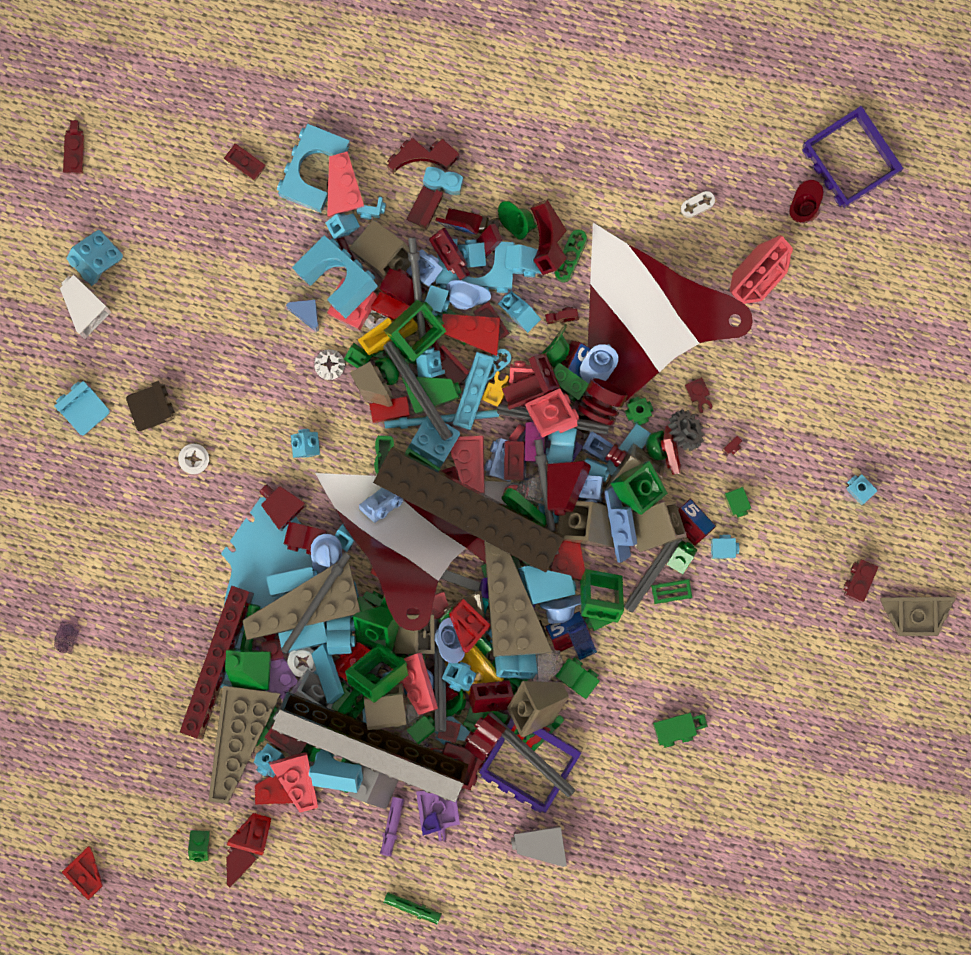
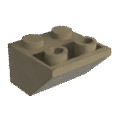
[350,362,393,407]
[394,614,435,654]
[364,683,407,730]

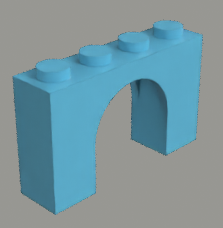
[277,124,350,213]
[292,235,378,319]
[436,239,515,293]
[267,567,327,653]
[309,721,367,793]

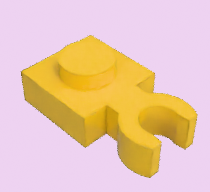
[481,371,510,407]

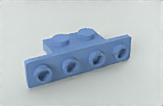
[605,486,637,563]

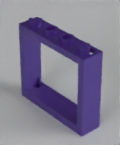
[802,106,904,209]
[479,718,582,813]

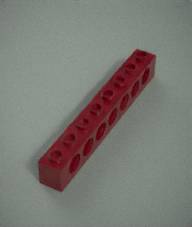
[180,585,254,739]

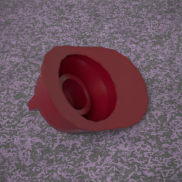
[789,180,824,223]

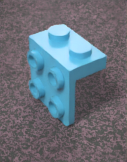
[66,230,123,286]
[54,381,110,436]
[408,416,460,468]

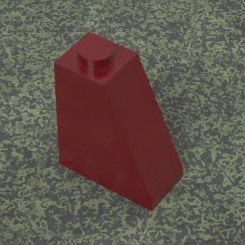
[547,461,591,516]

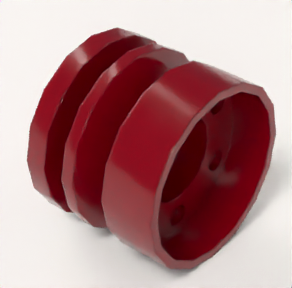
[578,377,628,425]

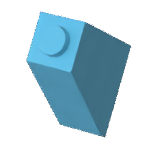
[518,566,576,605]

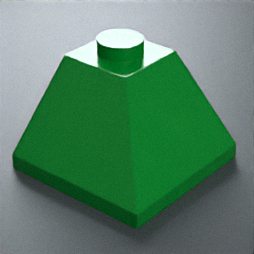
[610,461,668,515]
[353,606,399,650]
[225,648,271,691]

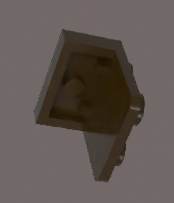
[126,381,175,431]

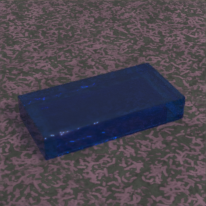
[566,620,597,660]

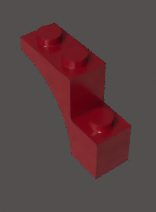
[387,137,459,174]
[530,199,567,275]

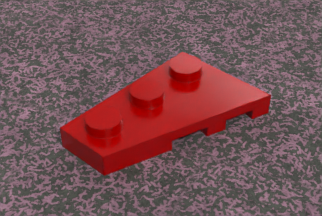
[442,314,500,356]

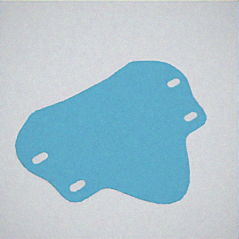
[221,497,359,632]

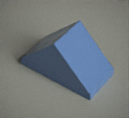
[286,300,319,333]
[582,432,614,464]

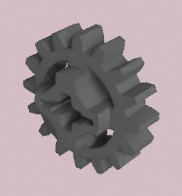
[668,409,705,451]

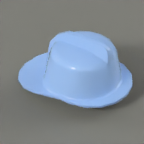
[446,280,491,310]
[580,344,618,384]
[311,534,342,574]
[540,595,581,624]
[435,618,465,663]

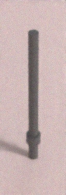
[408,237,426,339]
[534,439,559,554]
[281,552,351,654]

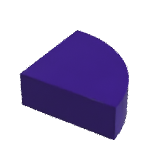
[422,811,442,836]

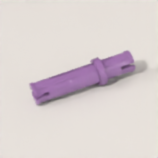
[380,797,405,857]

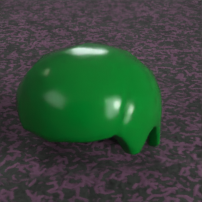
[374,357,400,385]
[646,430,667,460]

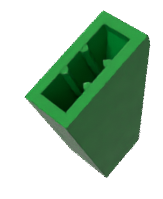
[402,377,462,415]

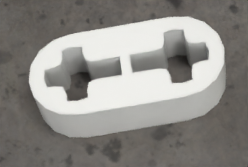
[681,191,715,218]

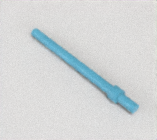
[384,409,499,429]

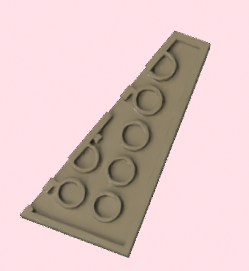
[484,541,552,657]
[243,560,361,640]
[208,685,281,804]

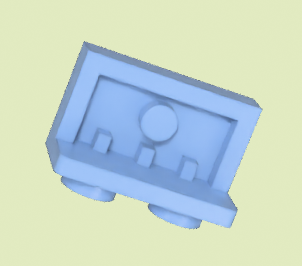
[406,249,443,287]

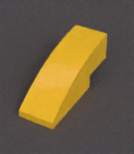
[358,318,418,355]

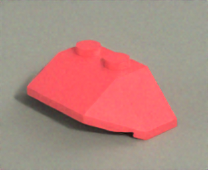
[730,235,793,304]

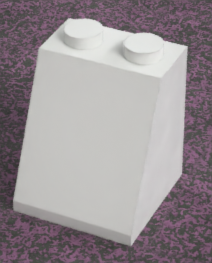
[60,275,111,339]

